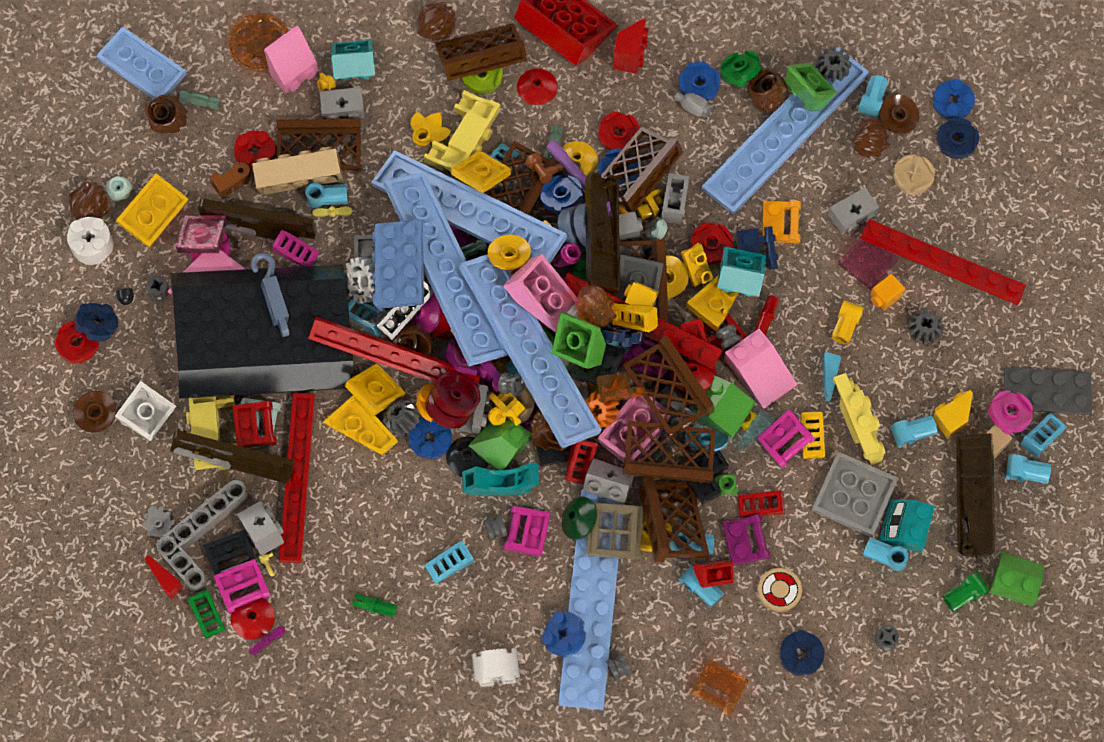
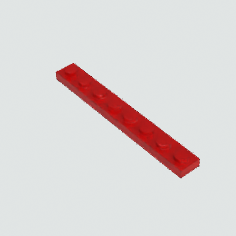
[860,219,1026,305]
[564,272,723,369]
[308,317,480,385]
[279,393,315,564]

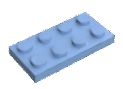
[96,26,187,99]

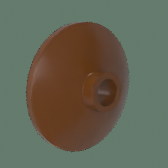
[879,94,920,134]
[73,391,117,433]

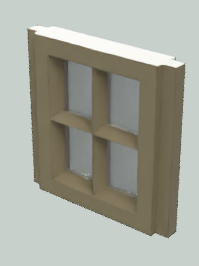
[586,503,643,560]

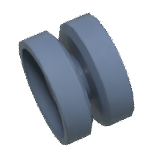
[558,203,586,252]

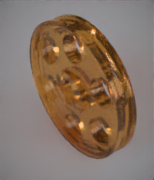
[229,13,288,72]

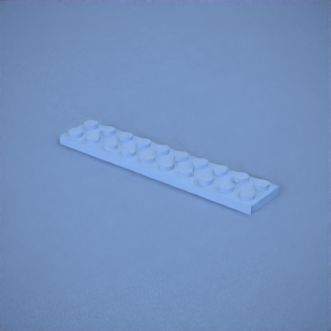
[702,47,869,215]
[371,150,567,263]
[384,172,508,366]
[459,254,601,448]
[558,489,624,710]

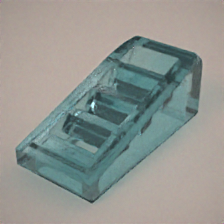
[737,410,776,452]

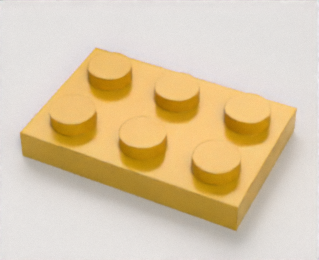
[116,173,189,248]

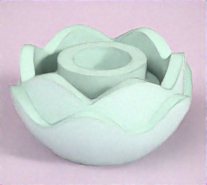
[106,176,132,201]
[645,217,668,241]

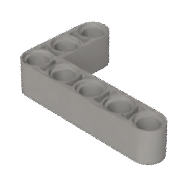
[157,480,248,592]

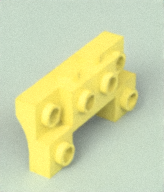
[424,90,501,172]
[833,373,885,465]
[186,396,237,470]

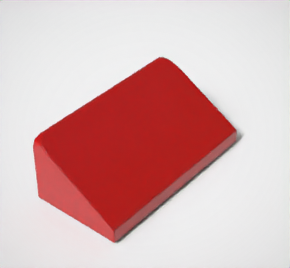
[692,559,734,588]

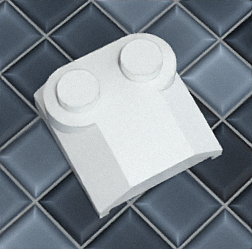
[115,381,176,442]

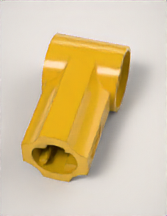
[831,300,864,345]

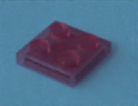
[176,216,227,253]
[838,239,898,290]

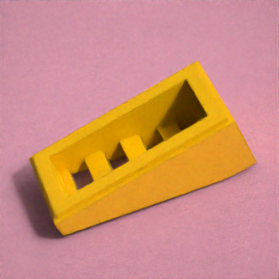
[612,304,658,333]
[800,412,825,459]

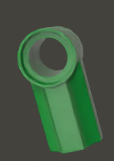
[942,572,990,612]

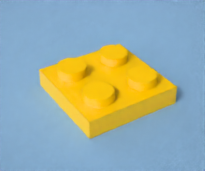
[451,150,511,194]
[345,363,406,416]

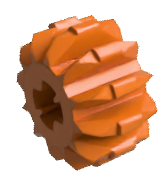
[585,391,621,428]

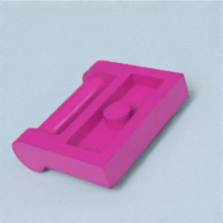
[757,409,815,468]
[503,506,550,557]
[214,559,270,613]

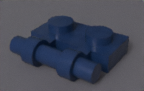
[736,226,779,270]

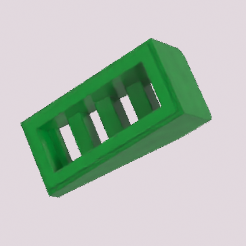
[187,589,226,639]

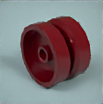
[425,372,481,429]

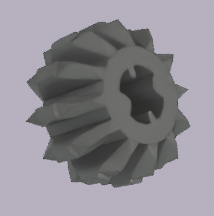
[816,46,852,83]
[907,308,944,345]
[383,399,421,437]

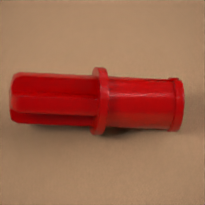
[753,295,779,336]

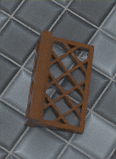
[435,23,527,82]
[276,119,362,170]
[601,127,683,212]
[484,141,559,216]
[620,239,669,322]
[623,336,714,437]
[623,421,716,483]
[639,477,710,562]

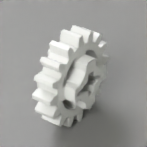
[344,256,375,304]

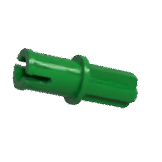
[352,593,398,617]

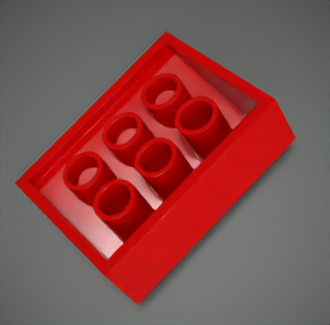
[514,0,618,66]

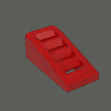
[564,438,598,484]
[738,490,785,517]
[144,555,183,600]

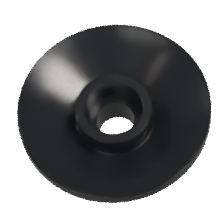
[446,436,488,477]

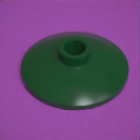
[561,496,597,540]

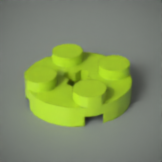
[462,68,503,94]

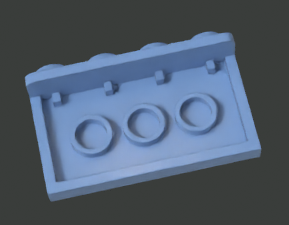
[372,220,424,311]

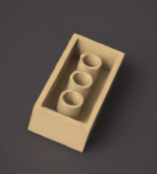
[252,147,344,195]

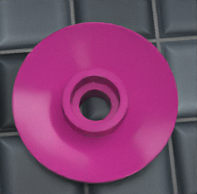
[411,293,441,333]

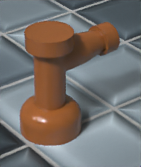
[525,153,563,184]

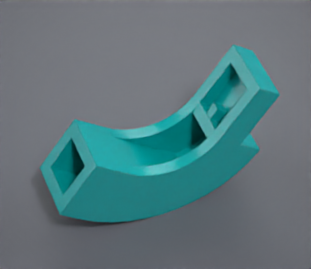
[462,463,539,496]

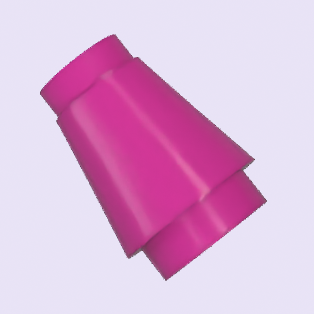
[554,243,581,268]

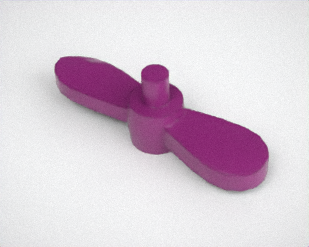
[249,626,286,655]

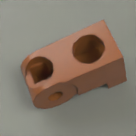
[209,162,251,199]

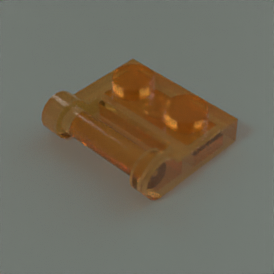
[690,659,749,716]

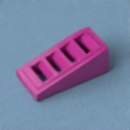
[272,230,320,266]

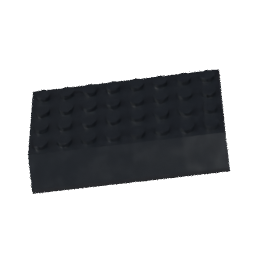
[170,264,353,399]

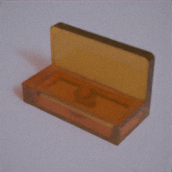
[597,373,646,403]

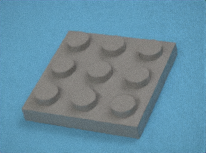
[811,452,898,537]

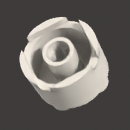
[67,217,113,265]
[472,649,520,687]

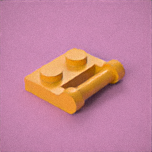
[762,200,801,243]

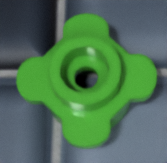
[715,474,738,497]

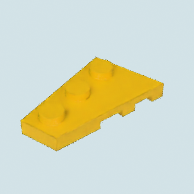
[686,276,739,332]
[323,395,399,456]

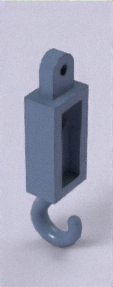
[251,253,289,337]

